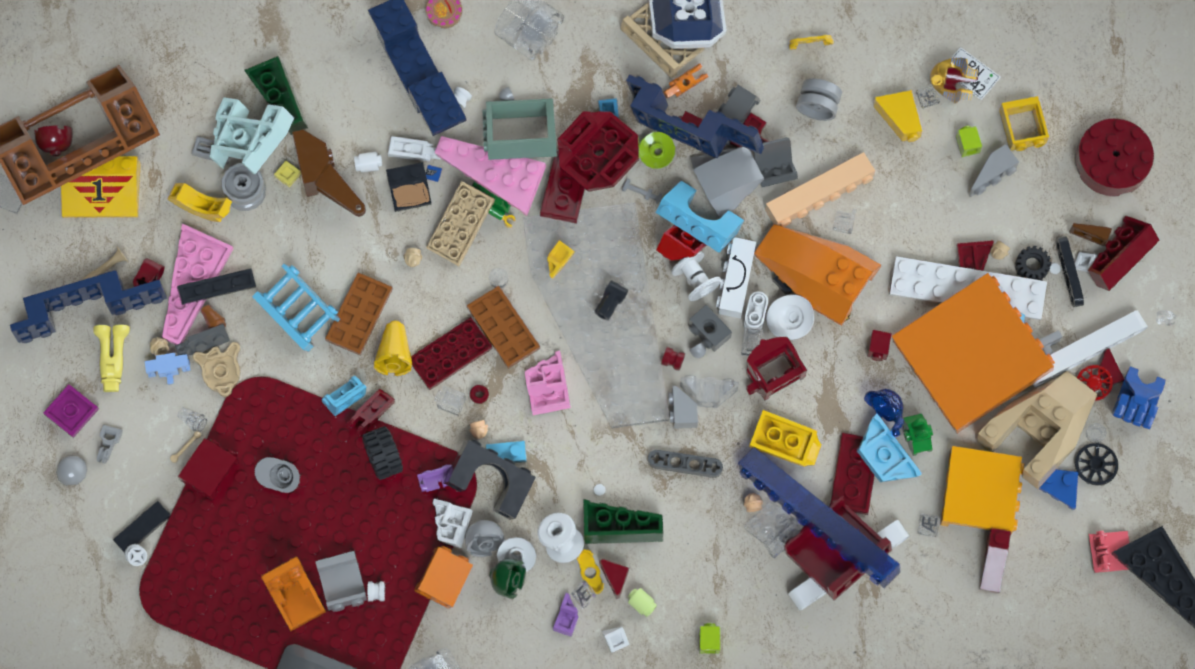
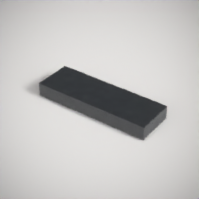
[113,501,171,553]

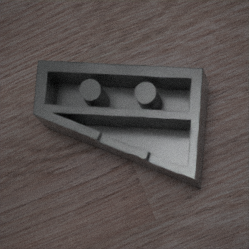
[718,85,761,146]

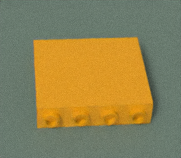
[940,446,1024,534]

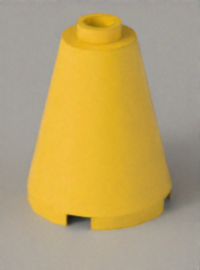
[374,321,412,376]

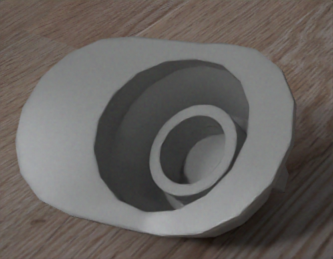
[255,457,300,493]

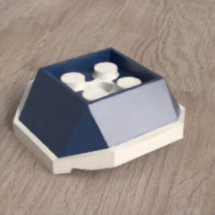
[649,0,726,49]

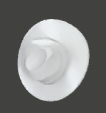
[766,295,814,340]

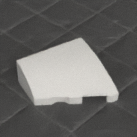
[433,499,473,548]

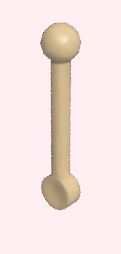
[170,431,201,463]

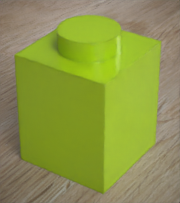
[956,126,982,157]
[699,623,720,654]

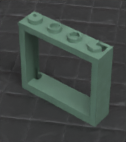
[483,98,557,160]

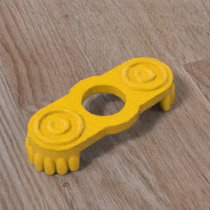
[789,35,834,50]
[577,549,604,595]

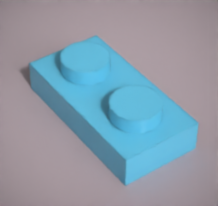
[486,441,526,463]

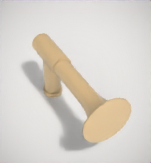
[80,246,129,281]

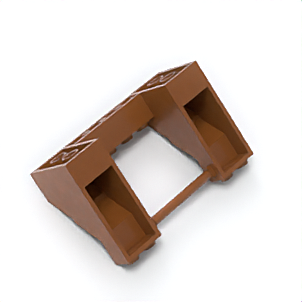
[0,65,160,205]

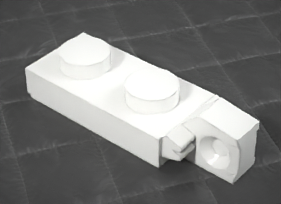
[388,136,440,161]

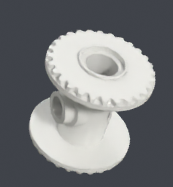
[671,251,721,301]
[537,513,584,563]

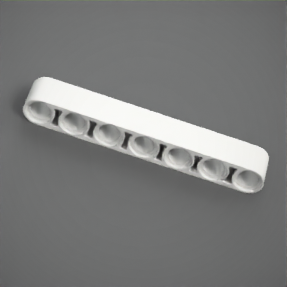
[1033,310,1148,387]
[788,520,909,611]

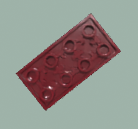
[411,317,493,391]

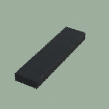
[177,268,256,305]

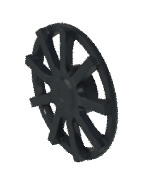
[1075,443,1119,486]

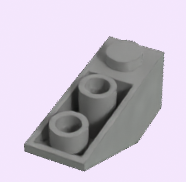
[969,144,1019,197]

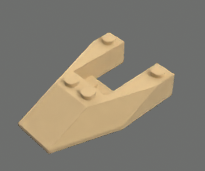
[977,371,1097,489]

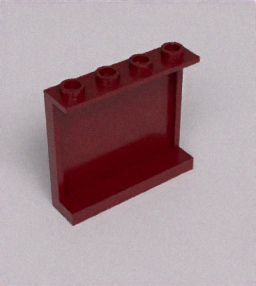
[784,497,892,601]

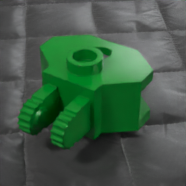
[902,413,933,456]

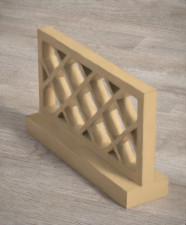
[620,2,704,78]

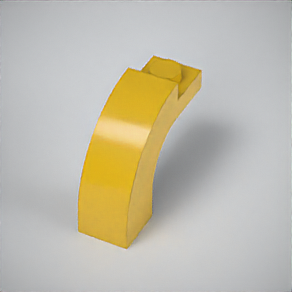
[167,183,232,222]

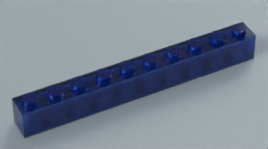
[738,447,901,589]

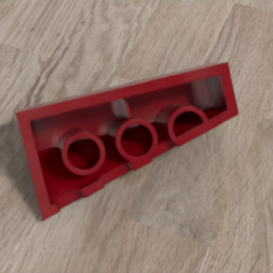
[1088,216,1160,291]

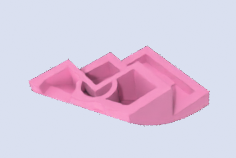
[525,350,571,416]

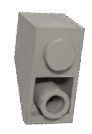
[669,386,698,429]

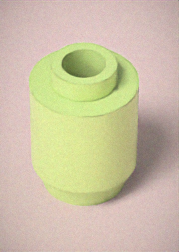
[628,588,657,617]

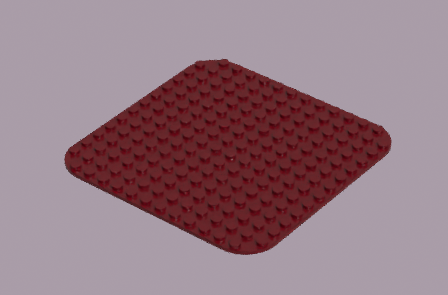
[139,376,477,669]

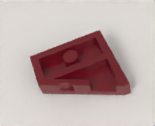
[956,240,994,271]

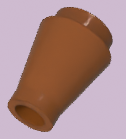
[201,305,226,329]

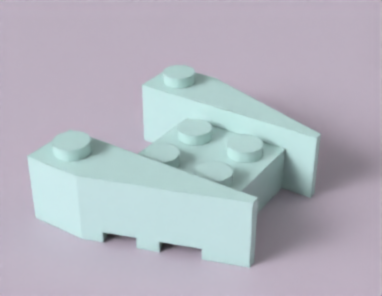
[210,97,294,174]

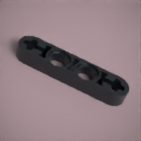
[1056,236,1084,308]

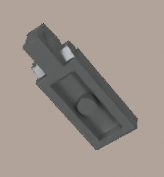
[175,324,230,356]

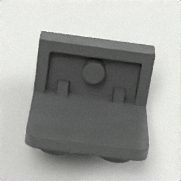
[754,137,798,187]

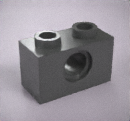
[689,305,732,352]

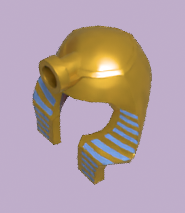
[930,57,978,103]

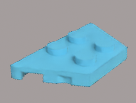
[857,414,922,483]

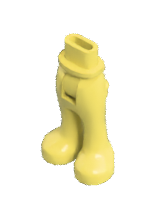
[93,325,130,392]

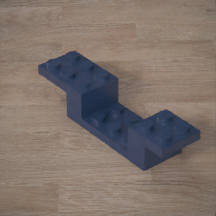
[368,0,467,136]
[626,74,764,158]
[10,270,167,343]

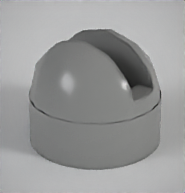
[499,87,514,101]
[689,342,706,358]

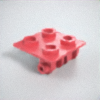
[1089,531,1129,573]

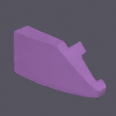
[553,593,578,637]

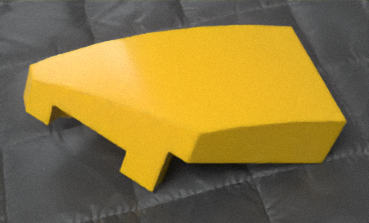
[547,240,575,279]

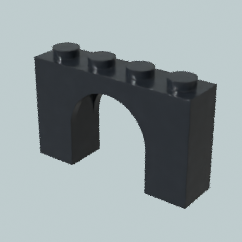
[443,439,536,520]

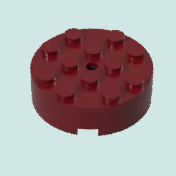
[1075,118,1154,197]

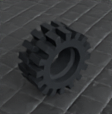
[1015,246,1051,281]

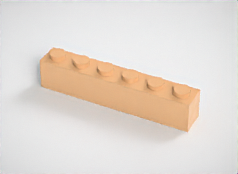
[765,152,875,227]

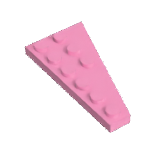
[435,136,546,216]
[162,224,233,345]

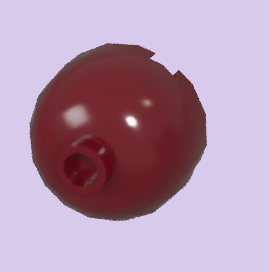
[34,125,73,156]

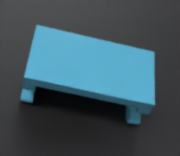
[322,375,367,416]

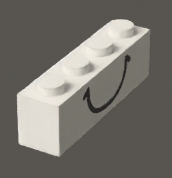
[716,238,756,318]

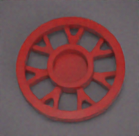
[1077,365,1113,401]

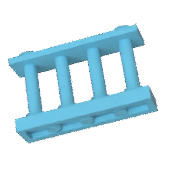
[252,264,340,352]

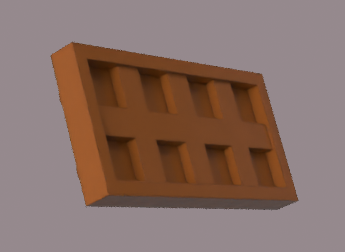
[325,272,393,356]
[467,286,540,369]

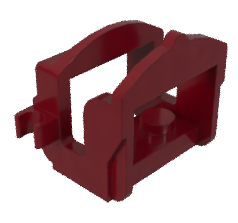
[746,337,807,401]

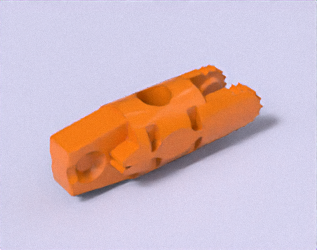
[663,63,708,98]

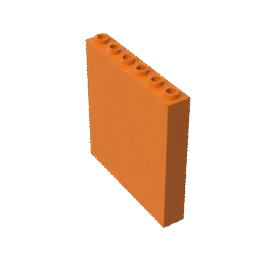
[891,273,1055,434]

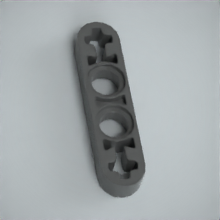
[648,450,723,478]

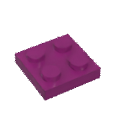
[43,384,99,438]

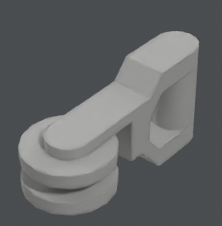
[97,425,123,464]

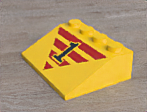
[61,156,141,218]

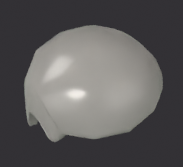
[56,456,87,486]

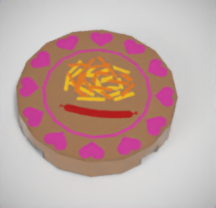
[426,0,463,29]

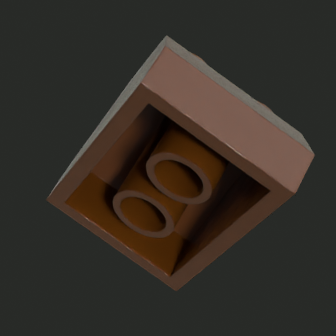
[292,130,366,217]

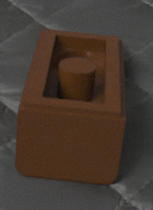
[1069,223,1112,246]

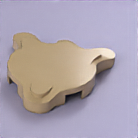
[192,342,241,397]

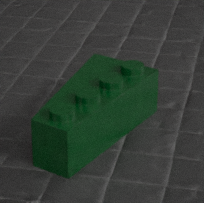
[583,499,663,544]

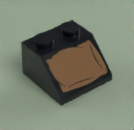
[386,162,432,212]

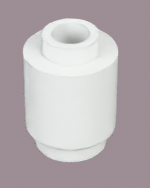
[354,152,382,173]

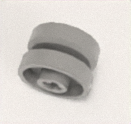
[796,78,842,121]
[222,163,266,211]

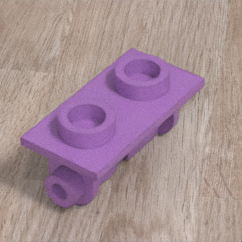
[417,465,452,492]

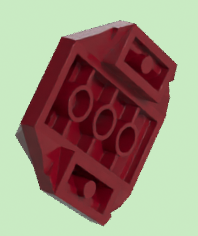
[557,111,639,192]

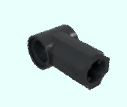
[594,280,628,321]

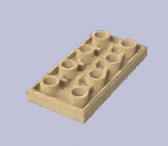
[426,181,495,266]

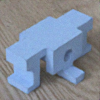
[145,353,191,385]

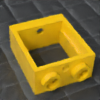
[999,96,1049,151]

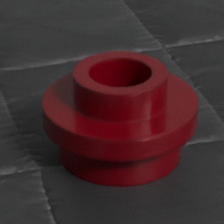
[470,385,489,404]

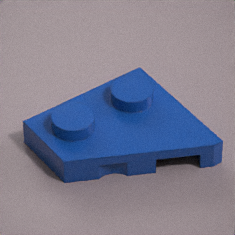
[1039,470,1078,510]

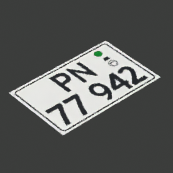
[951,47,1001,100]

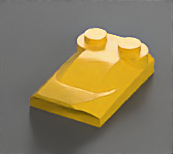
[749,410,822,467]

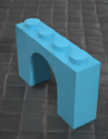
[656,181,744,253]

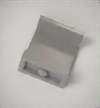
[316,551,367,612]

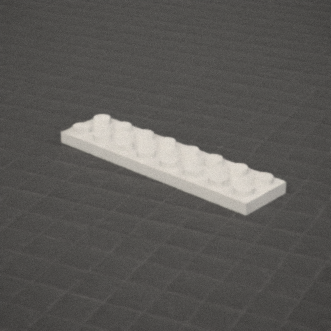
[889,256,1047,320]

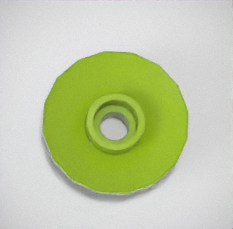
[639,132,676,169]

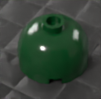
[489,558,526,599]

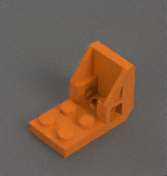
[261,557,326,631]

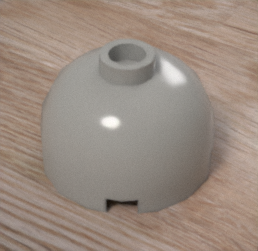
[465,520,505,557]

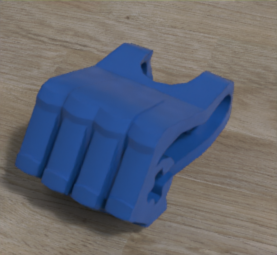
[1112,366,1166,429]

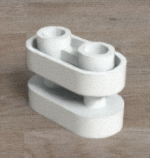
[743,291,768,334]

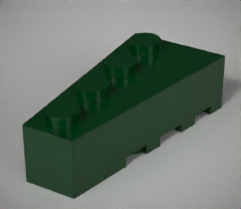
[244,56,308,135]

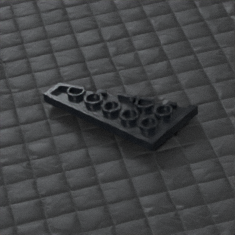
[1111,526,1195,629]

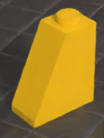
[873,90,922,142]

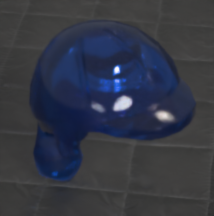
[864,389,904,437]

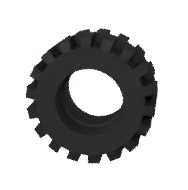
[362,426,403,480]

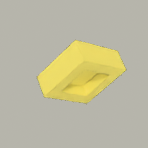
[274,161,301,188]

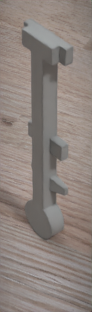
[622,179,662,204]

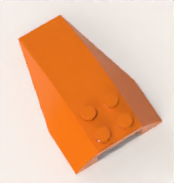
[754,224,881,326]

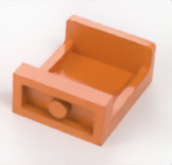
[414,546,473,609]

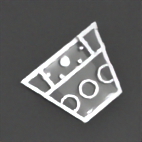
[690,147,764,218]

